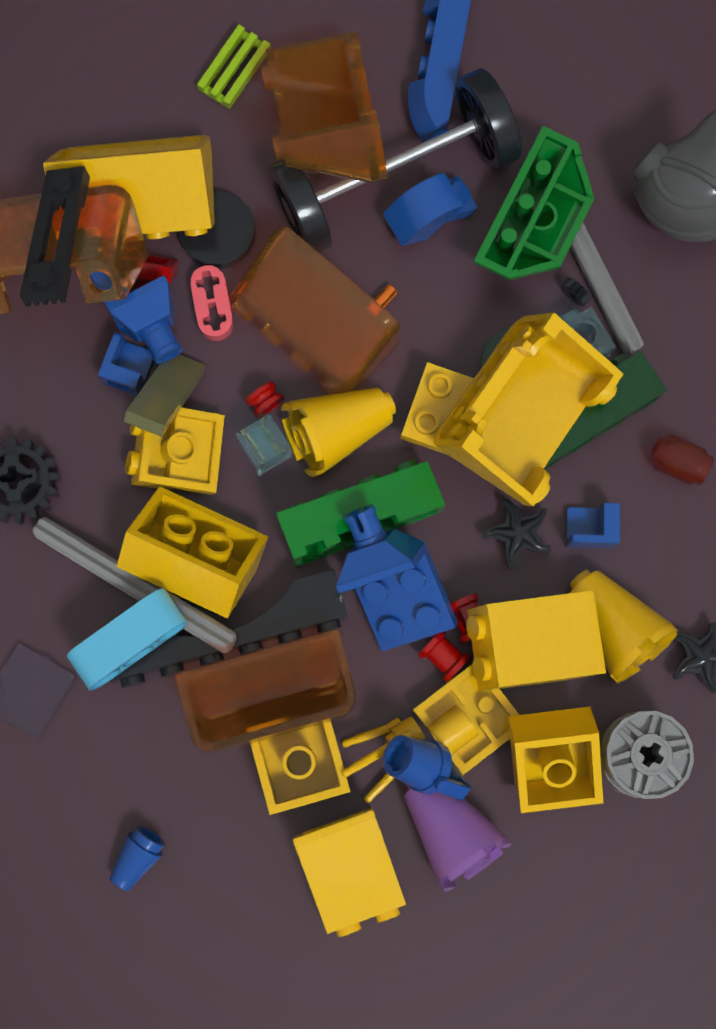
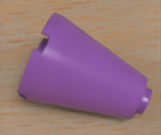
[404,784,511,892]

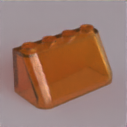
[230,225,401,394]
[175,629,356,754]

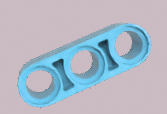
[66,588,188,691]

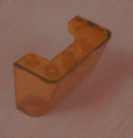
[0,185,149,314]

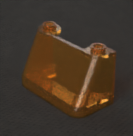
[261,31,388,183]

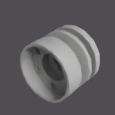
[599,711,694,799]

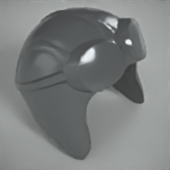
[632,110,716,243]

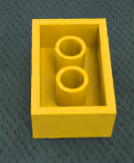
[116,486,269,619]

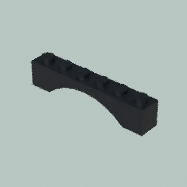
[109,569,347,688]

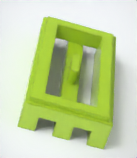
[197,24,271,109]

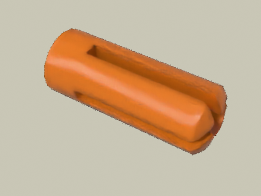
[366,285,397,318]

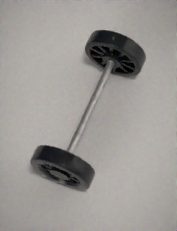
[268,68,521,256]

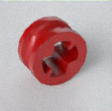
[245,381,285,418]

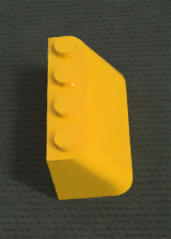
[43,135,215,243]

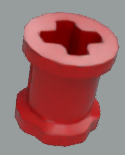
[451,593,479,644]
[417,631,471,683]

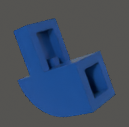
[383,173,479,246]

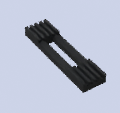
[20,166,90,307]

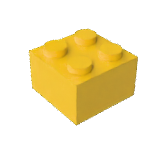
[508,706,603,813]
[248,711,351,815]

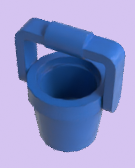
[383,735,472,800]

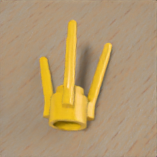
[341,716,426,803]

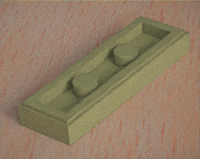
[124,355,206,436]

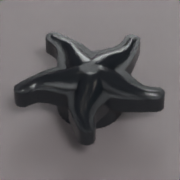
[482,499,551,568]
[673,622,716,693]

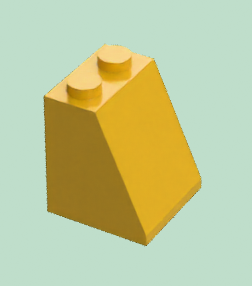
[466,590,606,691]
[292,808,406,937]

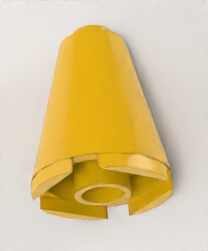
[281,387,396,478]
[570,570,678,683]

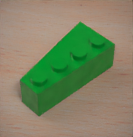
[276,460,446,568]

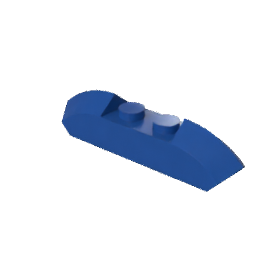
[408,0,471,143]

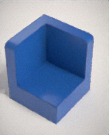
[98,332,154,396]
[566,503,620,548]

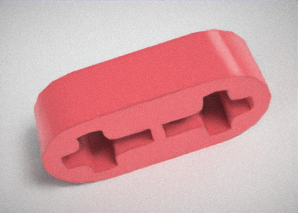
[190,265,233,341]

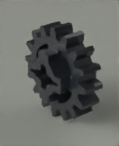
[0,437,62,525]

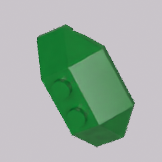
[473,126,594,280]

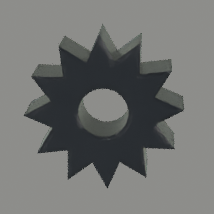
[561,277,591,307]

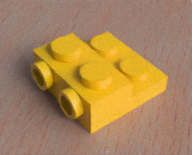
[125,408,225,495]

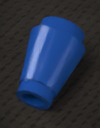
[109,826,165,891]

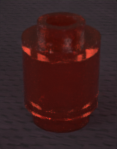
[650,434,713,486]

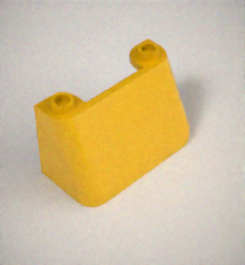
[434,312,624,506]

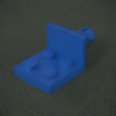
[74,229,183,364]
[336,504,458,652]

